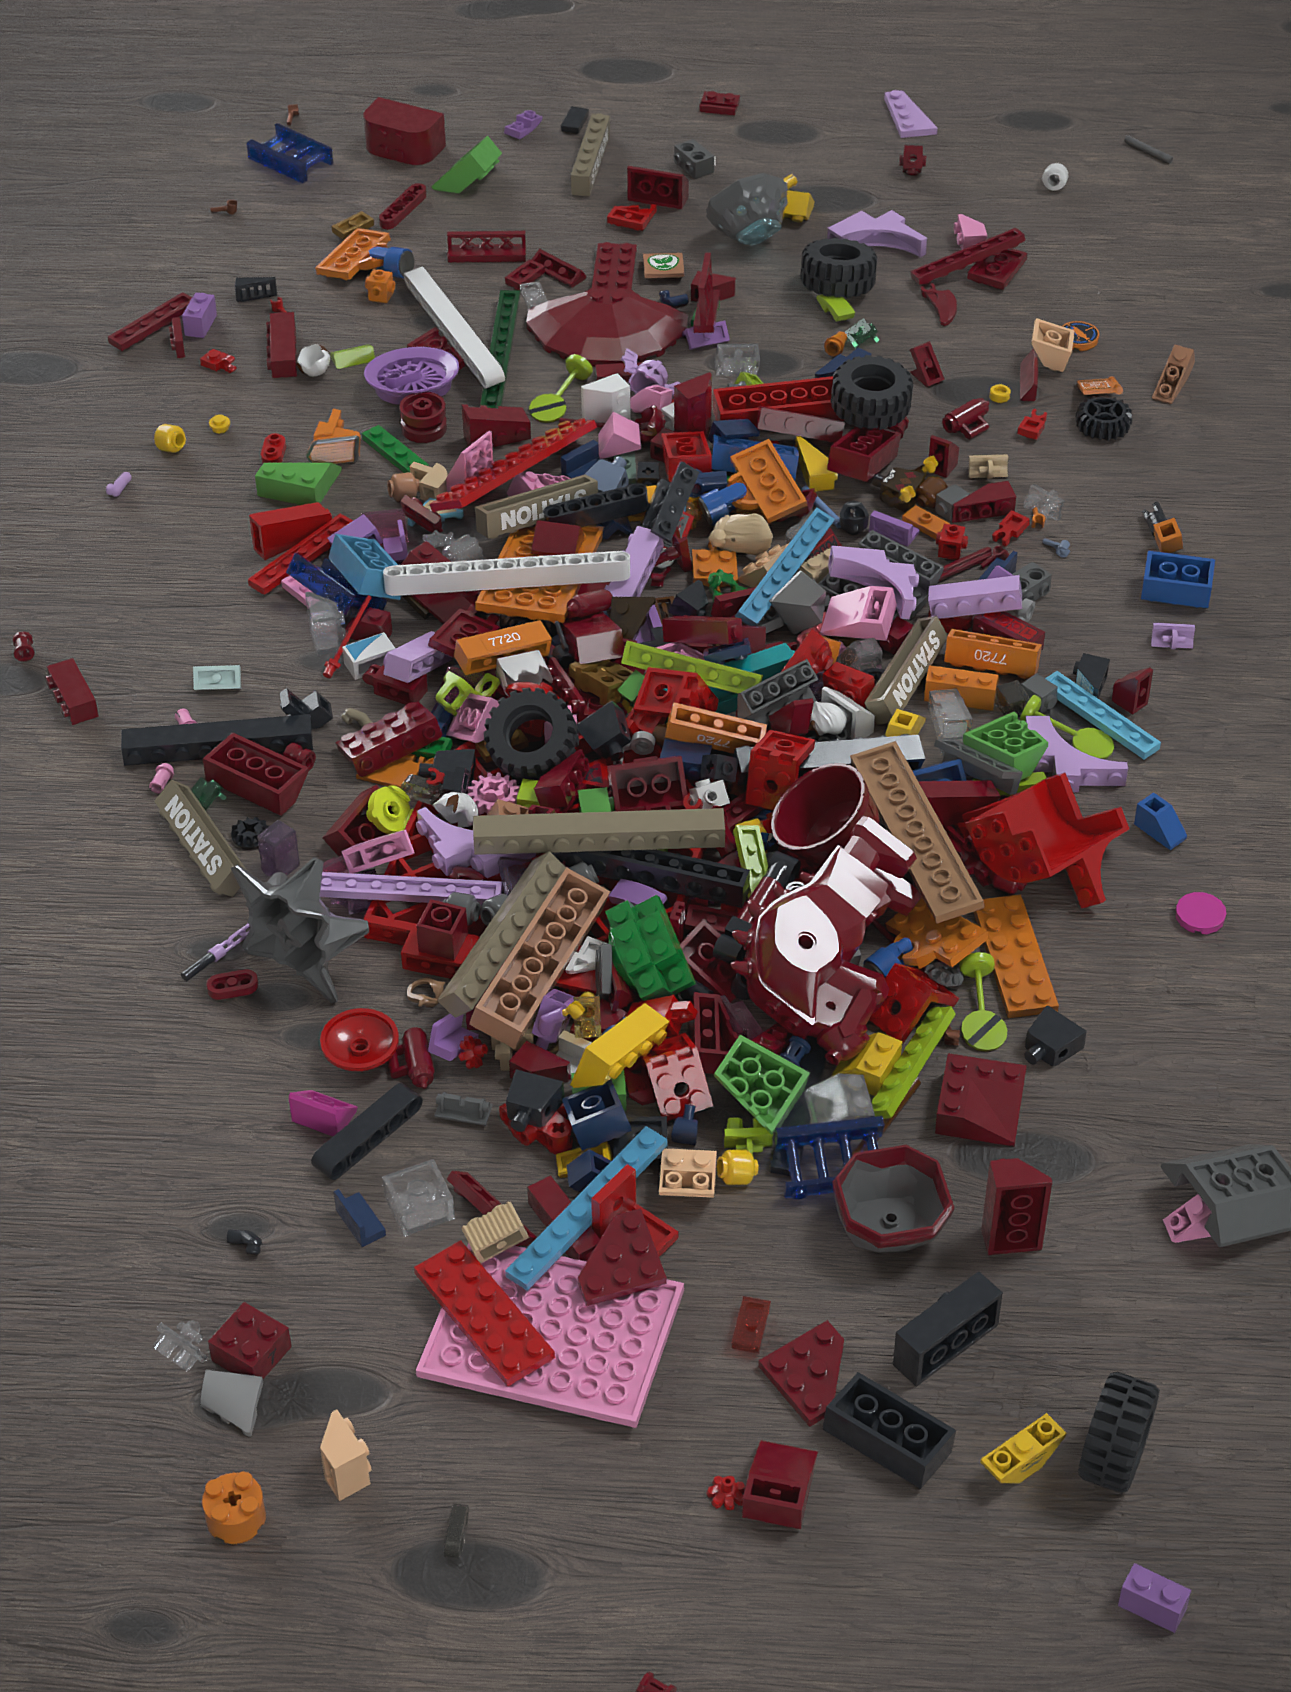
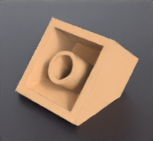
[1031,318,1074,372]

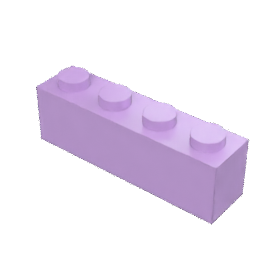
[604,526,664,609]
[928,575,1022,619]
[383,631,452,683]

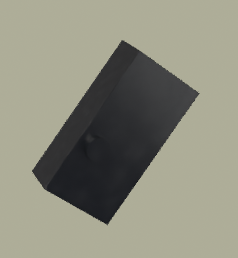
[893,1271,1003,1387]
[822,1372,956,1489]

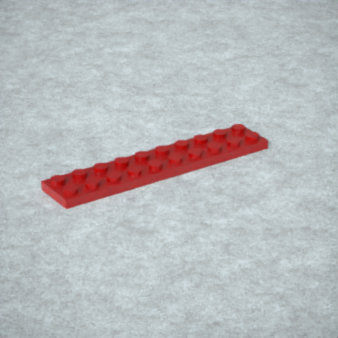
[429,418,597,512]

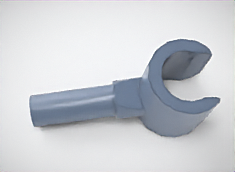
[1043,538,1070,558]

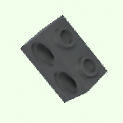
[673,139,714,179]
[1012,562,1052,601]

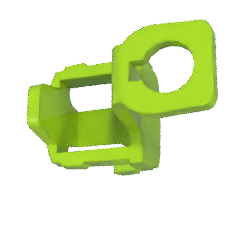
[436,671,501,716]

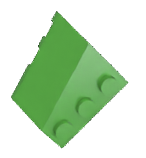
[431,135,502,193]
[255,463,342,505]
[963,712,1048,781]
[714,1035,810,1135]

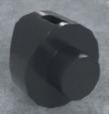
[839,501,869,535]

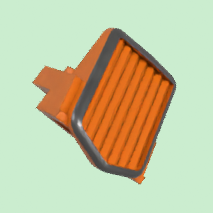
[306,409,361,464]

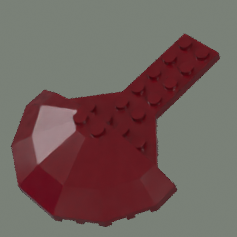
[526,242,688,367]

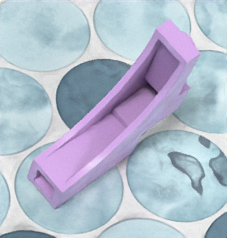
[827,210,927,257]
[828,546,919,619]
[1025,716,1128,792]
[416,807,536,878]

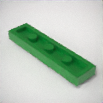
[362,425,429,473]

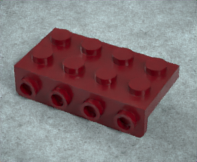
[547,657,627,723]
[335,701,442,777]

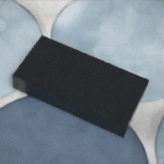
[561,106,589,134]

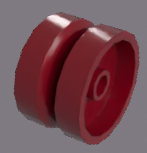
[399,392,447,443]

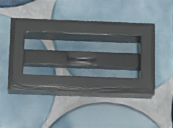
[595,944,612,1001]

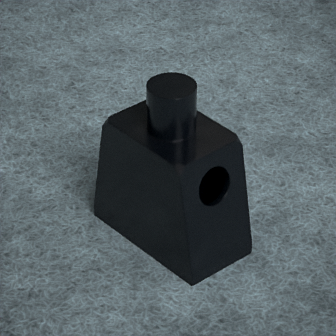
[577,701,631,761]
[419,749,476,794]
[1024,1005,1087,1066]
[506,1070,565,1132]

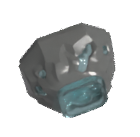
[706,173,788,245]

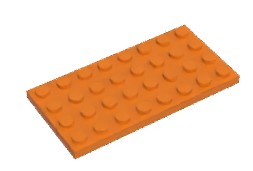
[476,525,604,623]

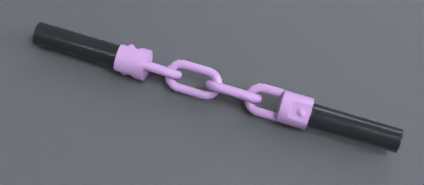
[181,923,250,982]

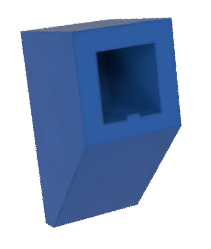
[1134,792,1187,850]

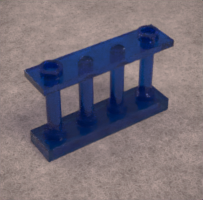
[246,123,334,184]
[286,553,388,615]
[774,1116,884,1200]

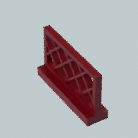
[693,253,720,333]

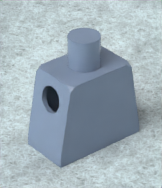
[584,456,629,493]

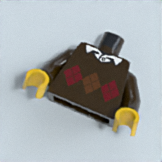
[872,456,938,513]

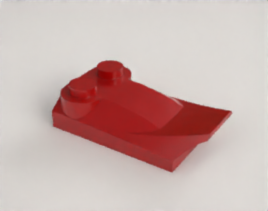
[781,629,833,674]

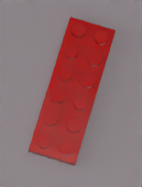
[414,1240,555,1387]

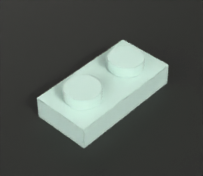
[193,665,241,690]

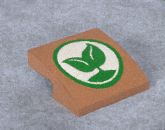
[643,253,684,278]

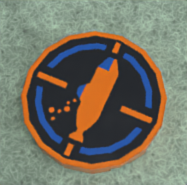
[1062,321,1099,351]

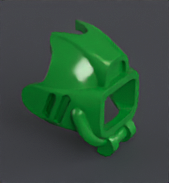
[708,569,747,602]

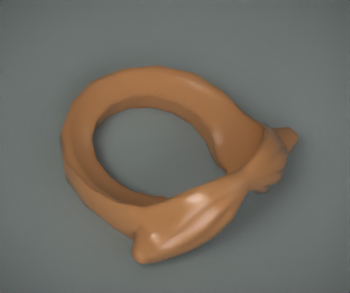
[406,978,445,1008]

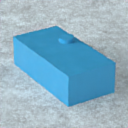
[328,534,401,600]

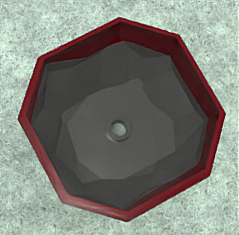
[833,1145,955,1253]

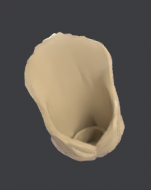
[708,513,773,556]

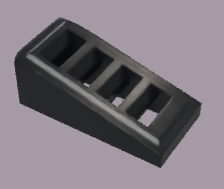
[235,277,278,302]

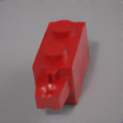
[626,995,698,1037]

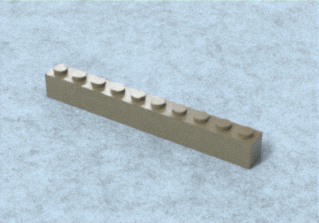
[473,808,725,855]

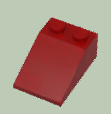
[661,431,712,482]

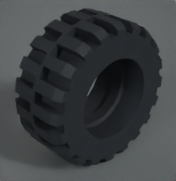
[800,238,878,298]
[831,355,913,430]
[484,687,579,783]
[1078,1372,1160,1493]

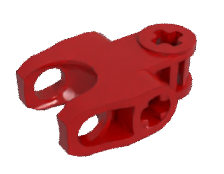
[499,1103,573,1154]

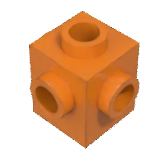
[365,269,395,303]

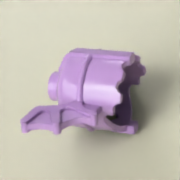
[621,348,680,396]

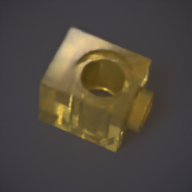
[573,996,601,1038]

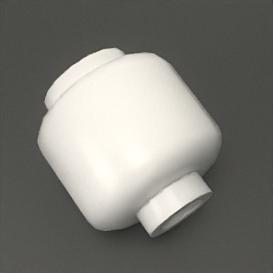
[1042,163,1068,191]

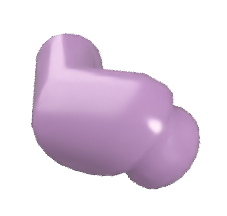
[106,472,131,497]

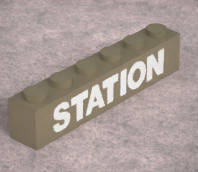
[571,113,610,196]
[475,474,598,539]
[865,616,947,725]
[154,780,246,897]

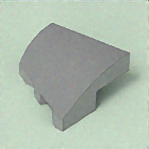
[201,1370,263,1436]

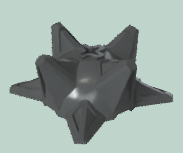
[231,857,369,1004]

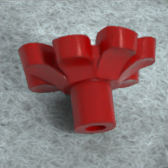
[459,1035,488,1069]
[707,1475,745,1510]

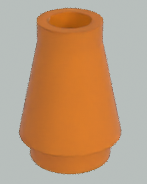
[824,331,847,356]

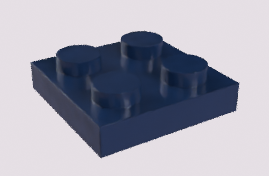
[704,638,751,665]

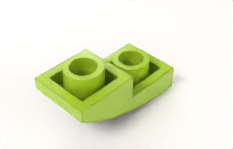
[816,294,855,322]

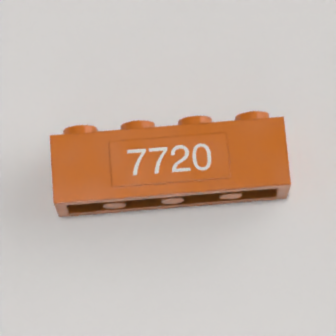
[454,620,552,675]
[944,629,1042,679]
[665,703,767,754]

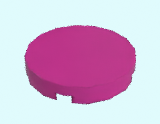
[1176,892,1226,934]

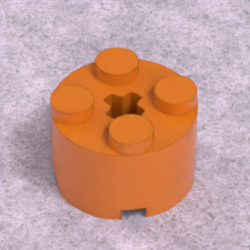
[202,1471,266,1544]

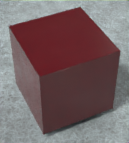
[416,899,468,960]

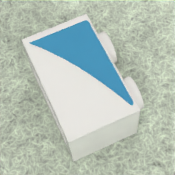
[342,632,395,680]

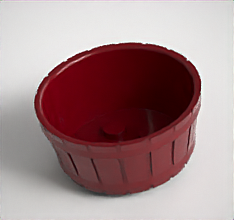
[771,763,879,869]

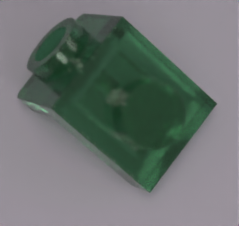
[844,318,879,348]
[191,777,227,811]

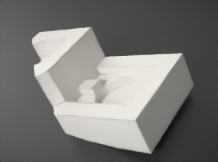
[565,936,608,974]

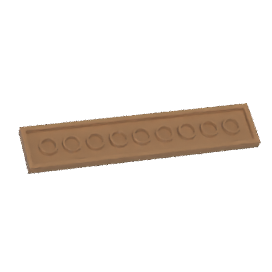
[850,741,984,924]

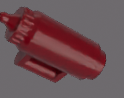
[942,398,990,440]
[567,589,613,618]
[388,1027,434,1089]

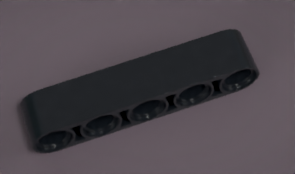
[543,484,648,528]
[311,1083,423,1180]

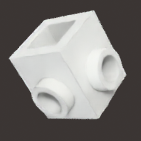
[689,779,730,809]

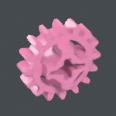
[467,773,520,815]

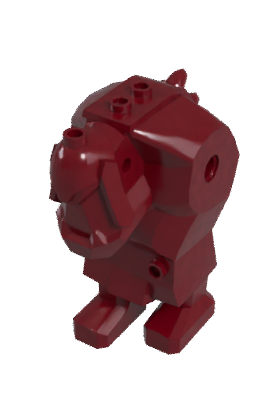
[731,816,921,1065]

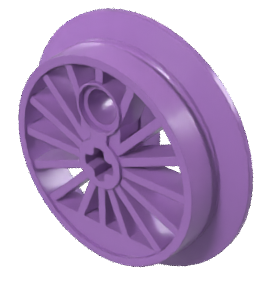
[364,347,459,405]

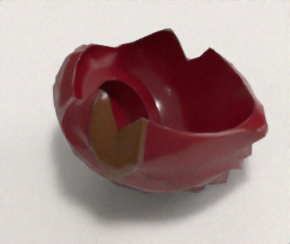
[635,405,666,444]

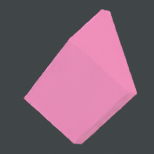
[598,412,641,459]

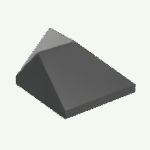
[769,571,826,635]

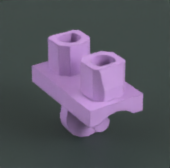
[1151,623,1195,650]

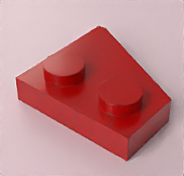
[607,204,657,231]

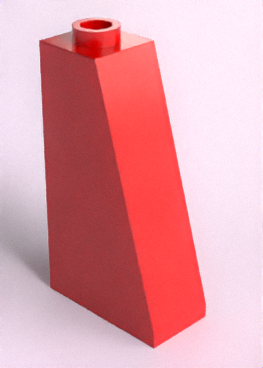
[249,502,332,560]

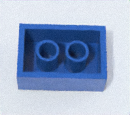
[1141,551,1215,608]

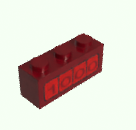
[972,611,1045,651]

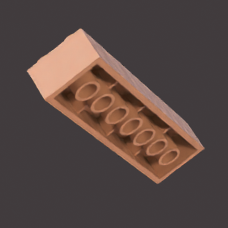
[469,867,611,1049]

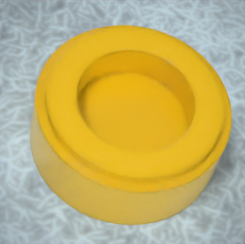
[989,384,1011,403]

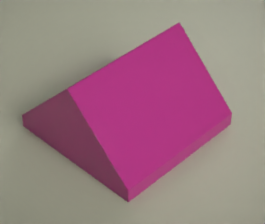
[288,1090,358,1136]

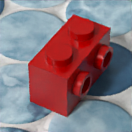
[823,662,875,708]

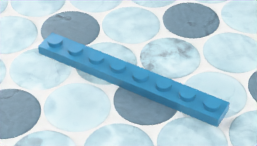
[735,507,835,626]
[505,1126,668,1291]

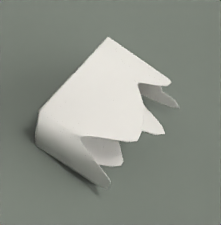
[496,650,553,696]

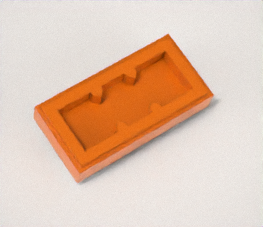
[902,505,950,539]

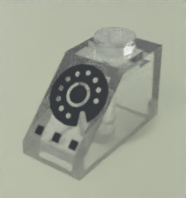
[831,637,882,671]

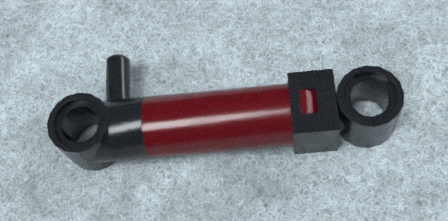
[713,851,801,964]

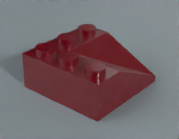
[935,1053,1027,1147]

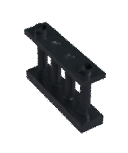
[640,461,700,543]

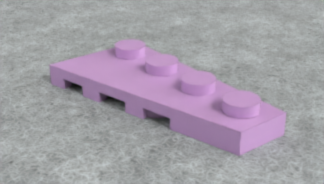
[884,90,937,138]

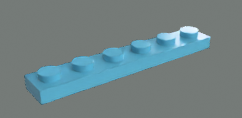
[1045,671,1161,760]

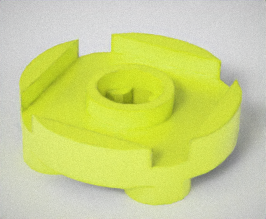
[366,786,413,834]

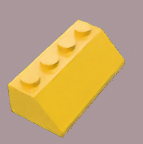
[570,1003,669,1088]

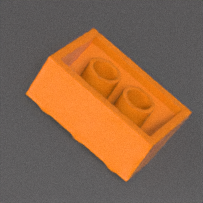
[924,665,999,711]

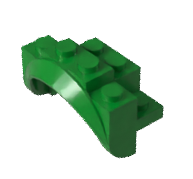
[605,894,696,1002]

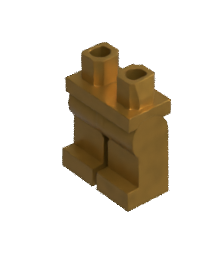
[568,659,633,706]

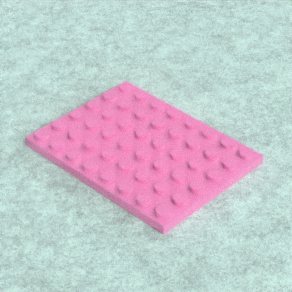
[416,1243,684,1428]

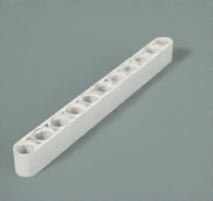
[404,266,505,388]
[383,551,630,596]

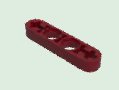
[379,183,427,230]

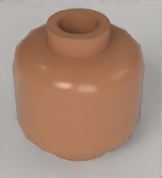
[387,472,420,502]

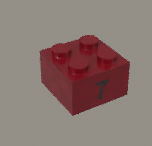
[208,1302,292,1379]

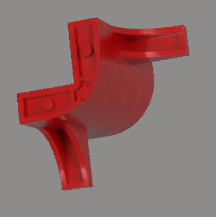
[962,772,1130,909]

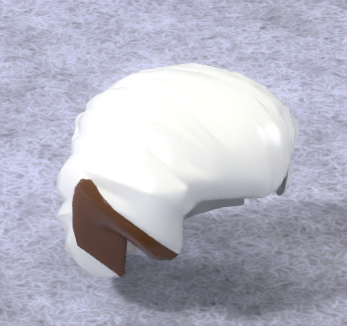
[297,344,331,377]
[809,701,846,736]
[433,792,478,828]

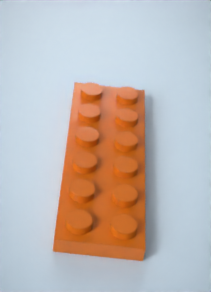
[973,895,1059,1018]

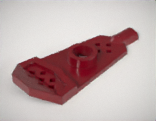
[623,1058,656,1106]

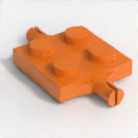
[691,542,738,595]

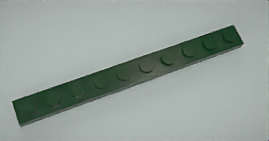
[480,290,520,408]

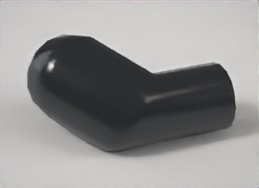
[227,1229,263,1255]

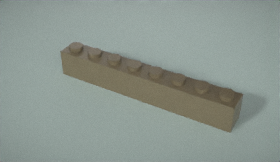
[437,851,566,1018]

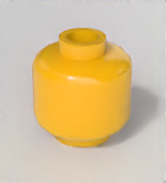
[154,424,186,453]
[716,1150,758,1185]

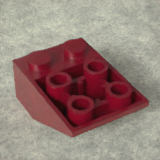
[742,1440,818,1529]

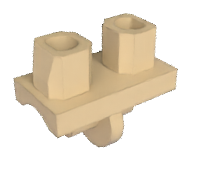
[968,454,1008,479]

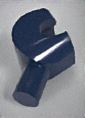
[671,1104,698,1146]

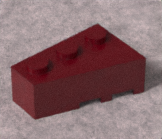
[462,404,531,448]
[689,992,738,1074]

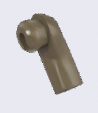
[341,708,373,727]

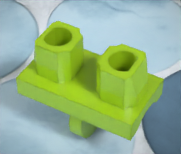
[724,1118,773,1155]

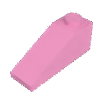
[341,830,415,874]

